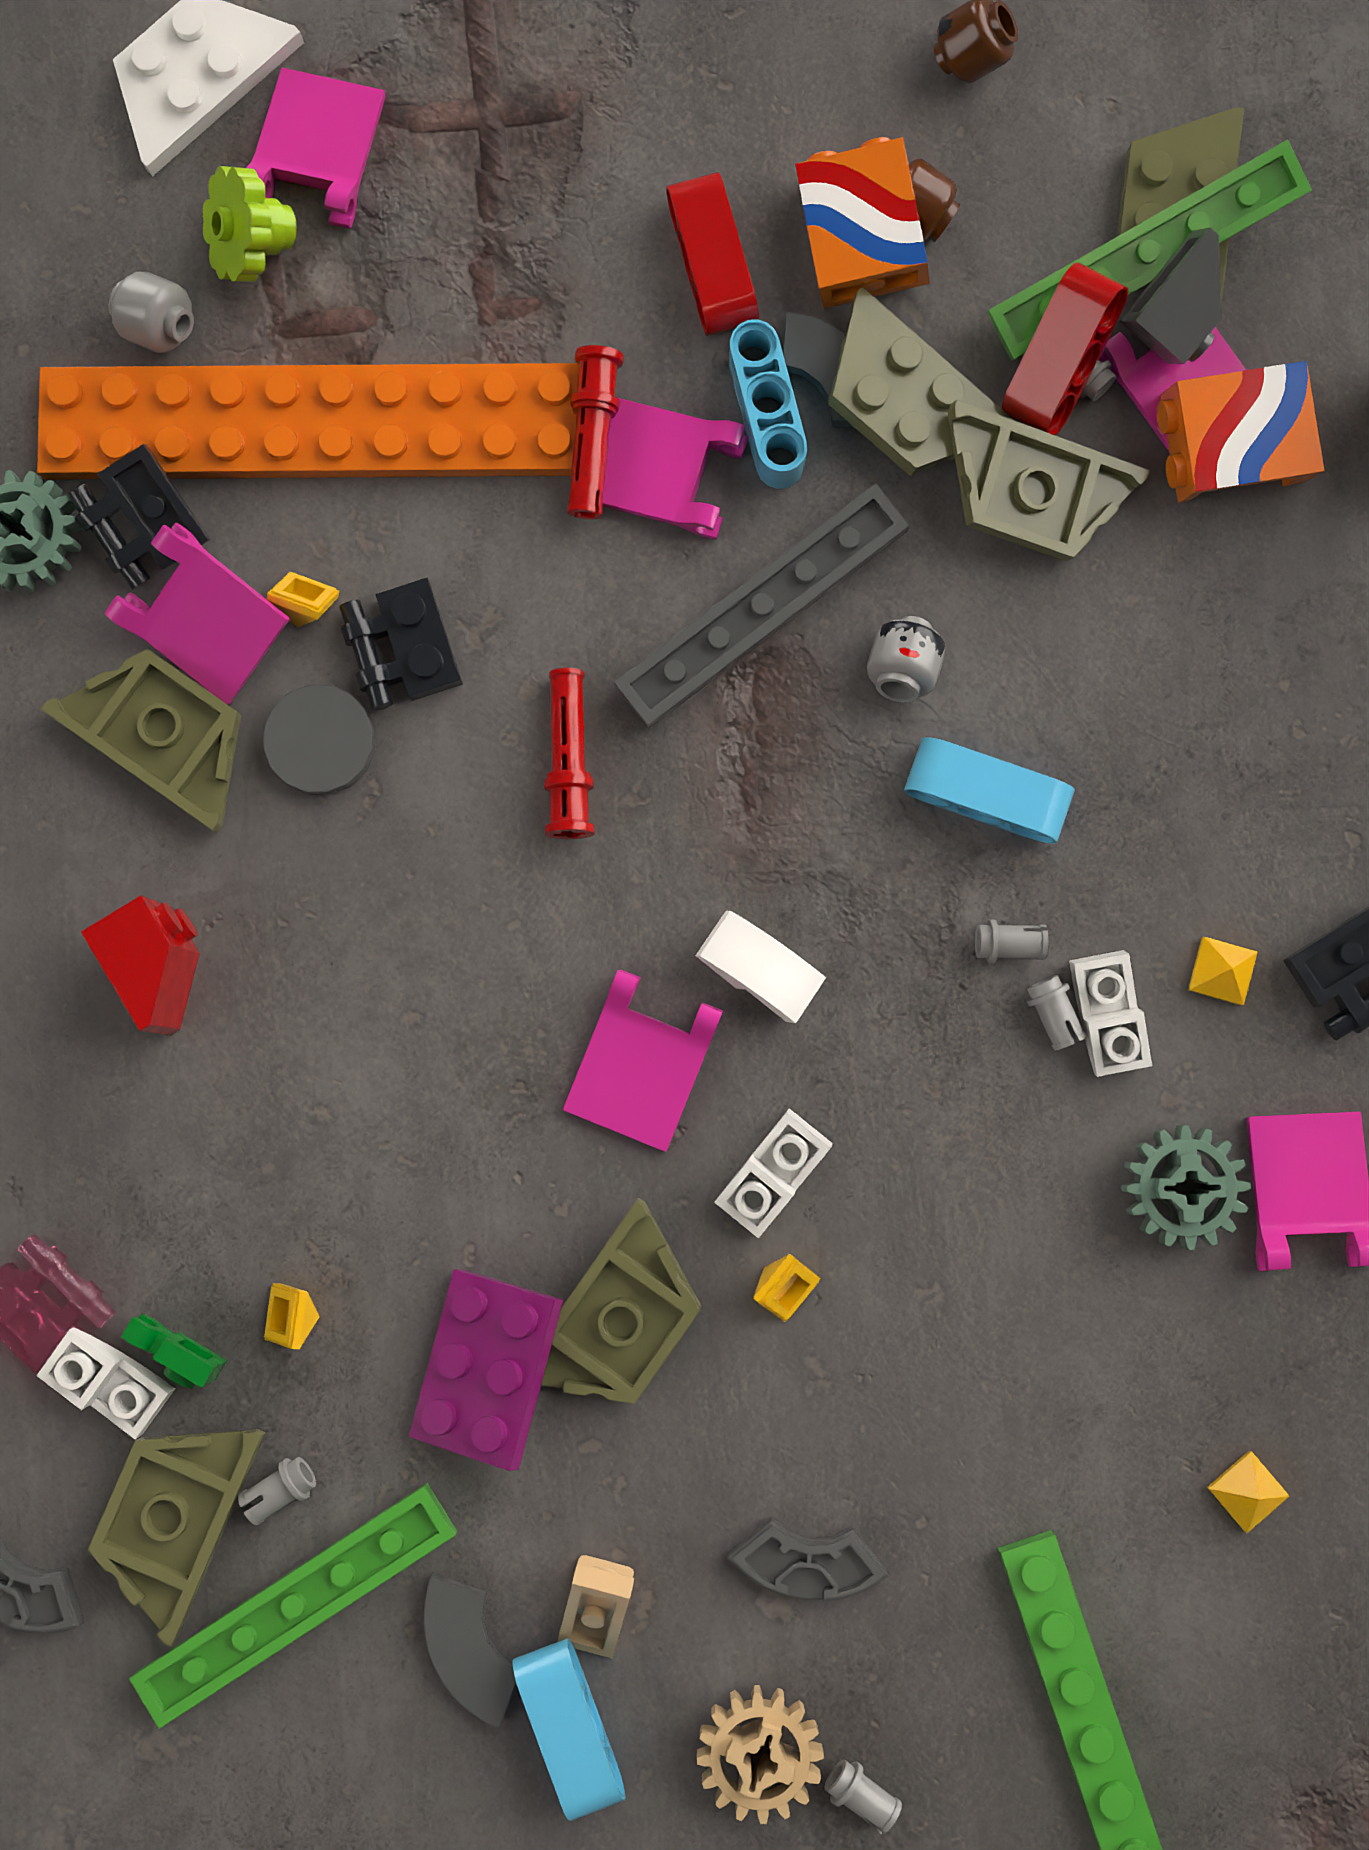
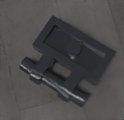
[67,444,211,590]
[339,577,463,711]
[1283,907,1369,1041]

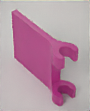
[246,67,386,229]
[1099,327,1246,453]
[603,397,748,540]
[105,523,290,705]
[563,969,723,1152]
[1246,1112,1369,1271]

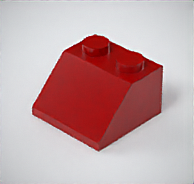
[81,895,200,1036]

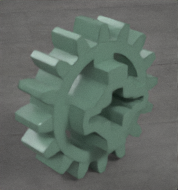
[0,470,83,593]
[1121,1125,1251,1250]

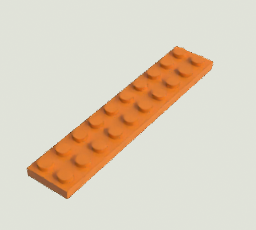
[37,363,579,480]

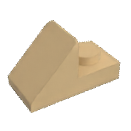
[557,1555,634,1658]

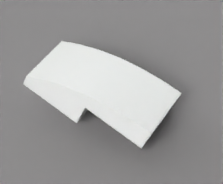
[695,911,826,1023]
[1069,950,1152,1077]
[715,1109,833,1238]
[37,1327,175,1439]

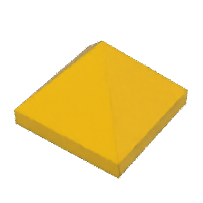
[266,572,340,628]
[1188,937,1258,1006]
[753,1254,821,1322]
[264,1283,320,1349]
[1207,1450,1290,1534]

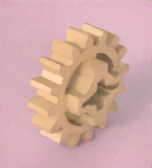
[697,1685,824,1824]

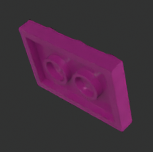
[409,1269,563,1471]

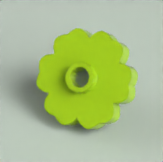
[203,166,296,282]

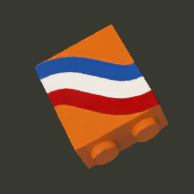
[795,137,930,309]
[1157,361,1325,503]

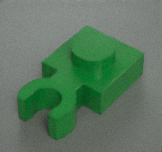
[121,1313,227,1389]

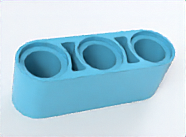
[729,320,807,489]
[904,737,1075,844]
[513,1638,626,1821]

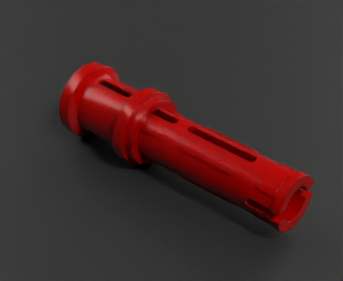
[567,345,624,520]
[544,668,595,840]

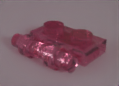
[0,1234,116,1384]

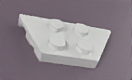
[113,0,304,177]

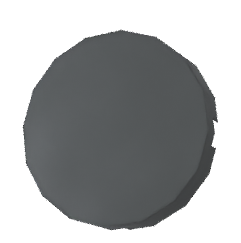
[263,685,375,795]

